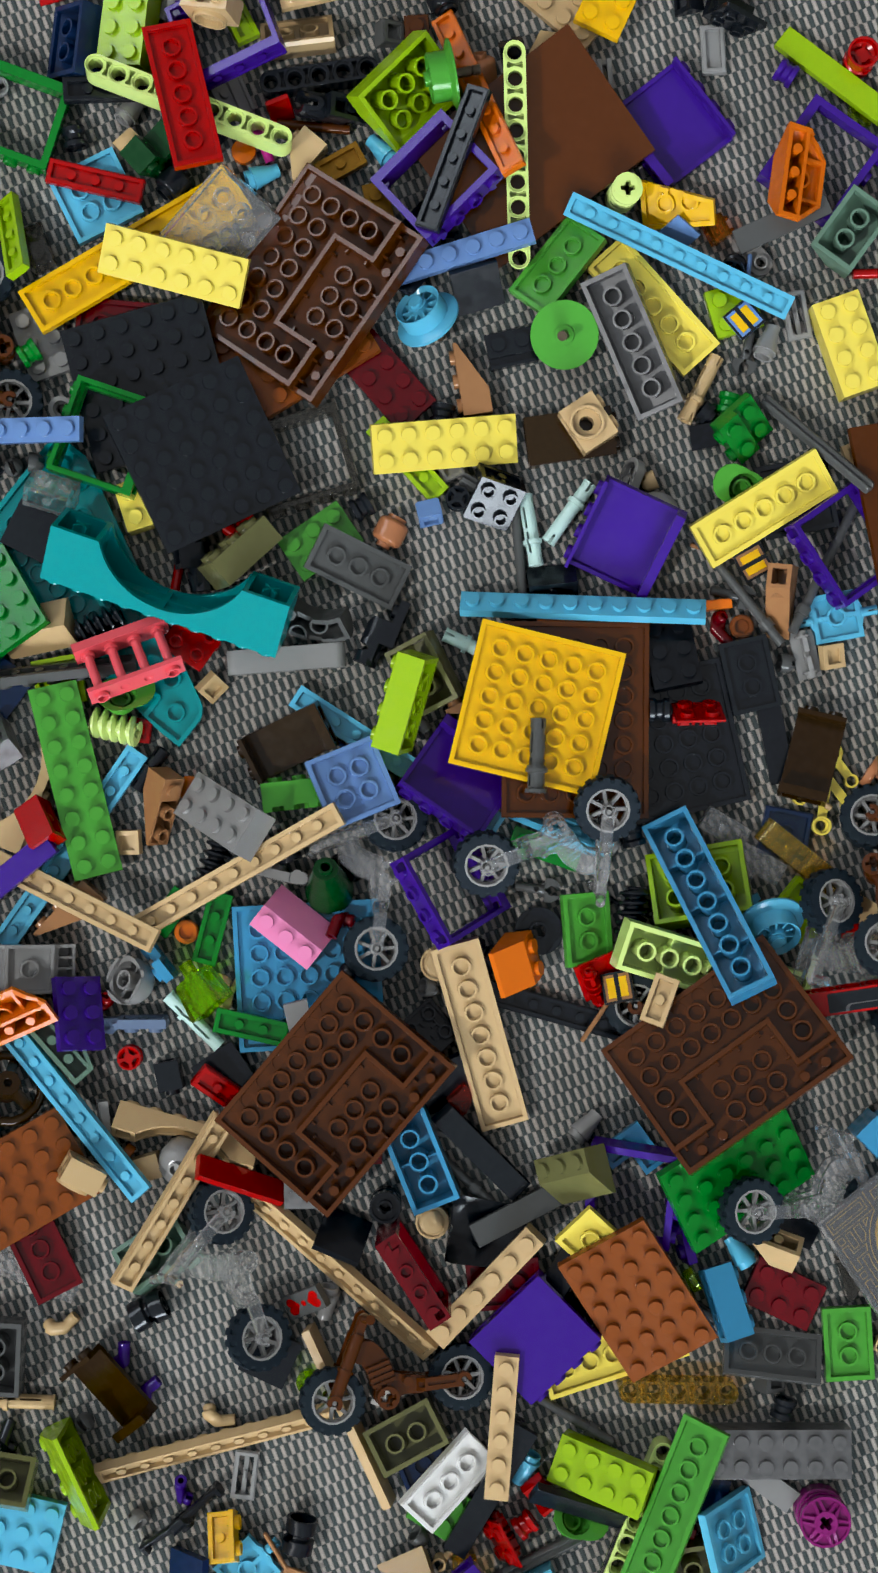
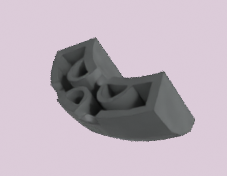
[288,597,353,643]

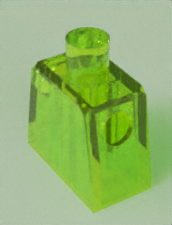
[176,960,234,1023]

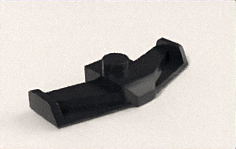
[139,1480,225,1556]

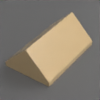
[260,14,337,61]
[8,597,79,660]

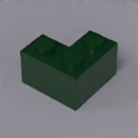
[120,119,172,179]

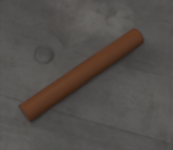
[277,119,350,135]

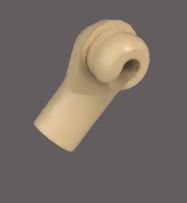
[43,1311,81,1336]
[202,1403,236,1427]

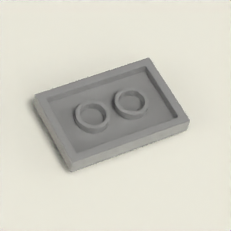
[8,308,70,383]

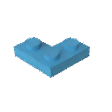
[140,943,180,983]
[607,1120,664,1175]

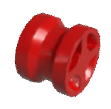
[117,1044,144,1070]
[510,1508,540,1541]

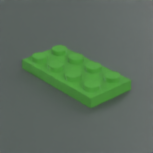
[508,217,607,313]

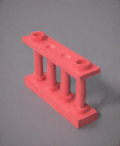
[70,617,186,705]

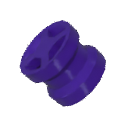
[772,57,801,89]

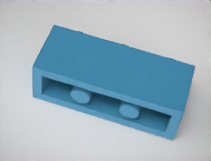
[698,1261,755,1343]

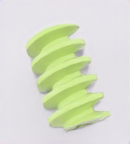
[605,172,643,214]
[88,707,143,747]

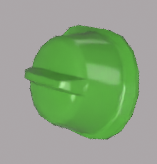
[713,463,763,502]
[99,677,156,715]
[553,1510,609,1541]

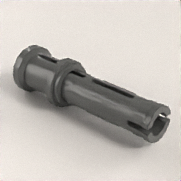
[524,718,548,794]

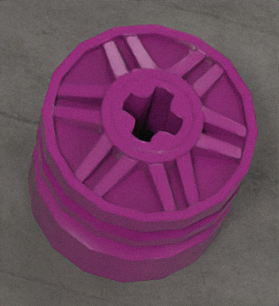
[793,1483,851,1548]

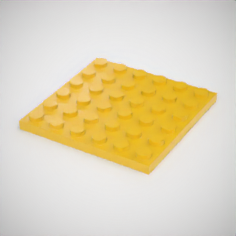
[448,619,626,794]

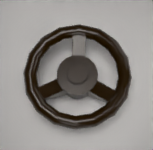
[0,1050,46,1126]

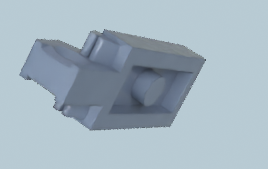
[103,1014,170,1034]

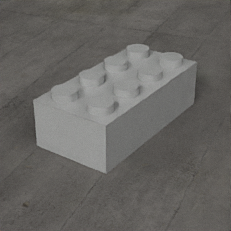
[173,771,276,862]

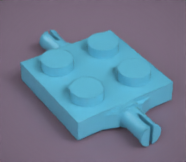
[800,589,878,645]
[213,1533,282,1573]

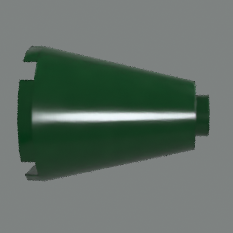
[305,857,354,914]

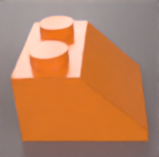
[488,930,544,998]

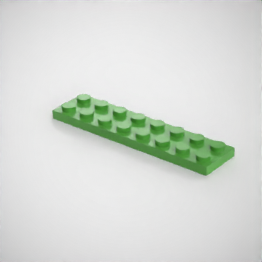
[27,679,123,882]
[620,1412,731,1573]

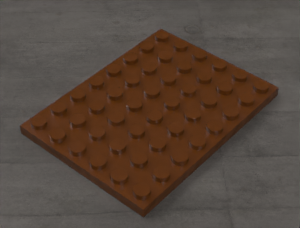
[501,621,649,819]

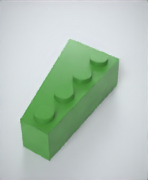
[260,774,322,813]

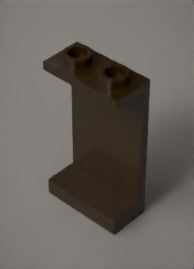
[522,405,621,470]
[236,701,340,785]
[777,705,847,807]
[59,1343,158,1443]

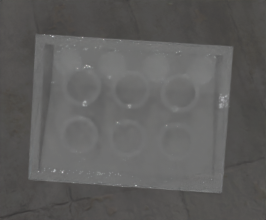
[159,162,281,258]

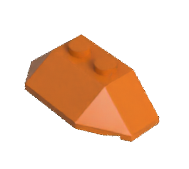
[767,121,826,222]
[0,986,59,1046]

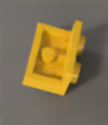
[207,1509,243,1565]

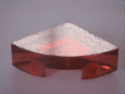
[446,1082,472,1116]

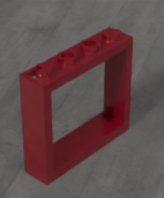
[375,1216,451,1331]

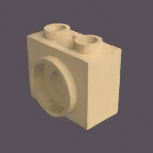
[179,0,244,30]
[557,390,619,457]
[56,1149,108,1197]

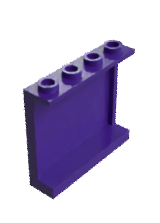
[623,56,736,187]
[563,474,688,598]
[395,713,501,840]
[469,1269,602,1405]

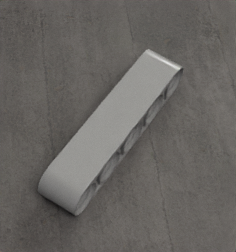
[226,642,347,676]

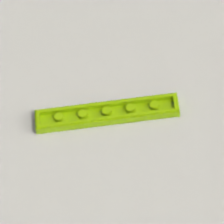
[774,26,878,127]

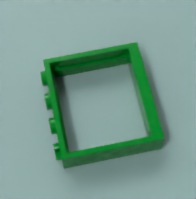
[0,60,70,176]
[46,374,145,500]

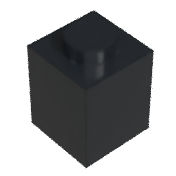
[153,1057,186,1096]

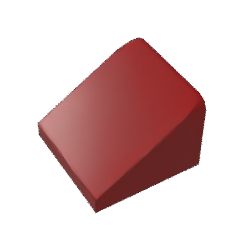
[265,93,295,123]

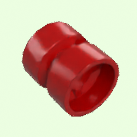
[842,36,878,79]

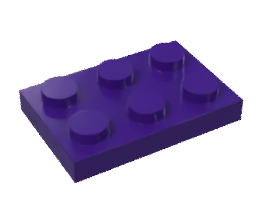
[51,976,106,1052]

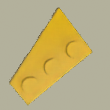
[640,179,717,230]

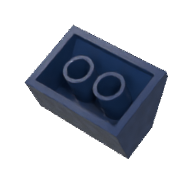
[47,0,102,82]

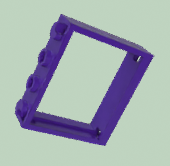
[164,0,288,91]
[756,94,878,227]
[370,109,504,247]
[784,482,878,610]
[390,828,512,950]
[584,1136,678,1252]

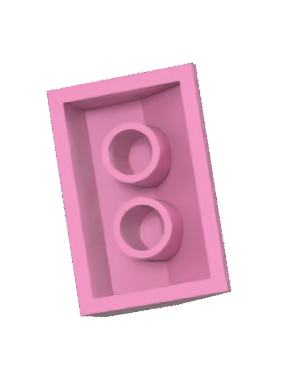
[249,884,331,970]

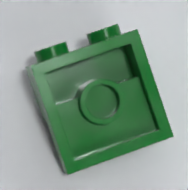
[710,392,773,464]

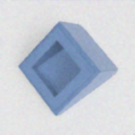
[415,498,444,528]

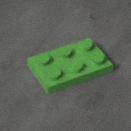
[278,500,364,582]
[560,890,613,968]
[820,1304,875,1382]

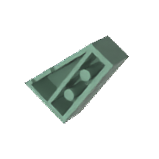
[30,1007,95,1085]

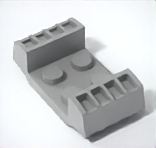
[0,942,76,994]

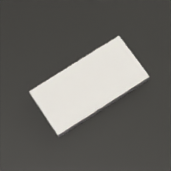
[398,1427,488,1534]

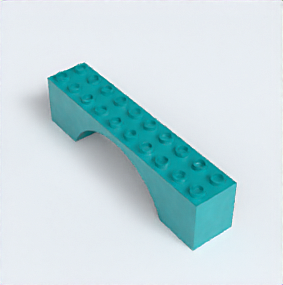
[40,507,300,658]

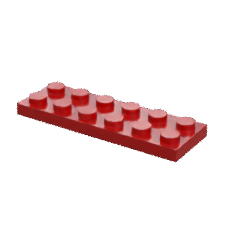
[141,18,224,171]

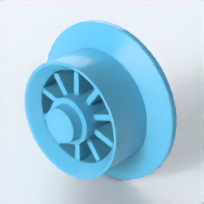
[395,285,459,347]
[742,898,804,955]

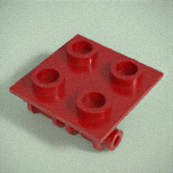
[165,625,222,672]
[671,699,726,726]
[573,951,622,1007]
[482,1510,523,1568]

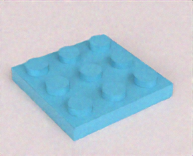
[49,146,145,246]
[698,1485,766,1573]
[0,1494,68,1573]

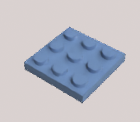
[304,736,401,830]

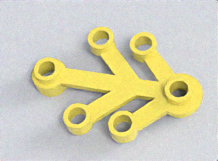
[792,746,859,835]

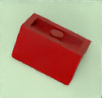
[14,794,67,850]

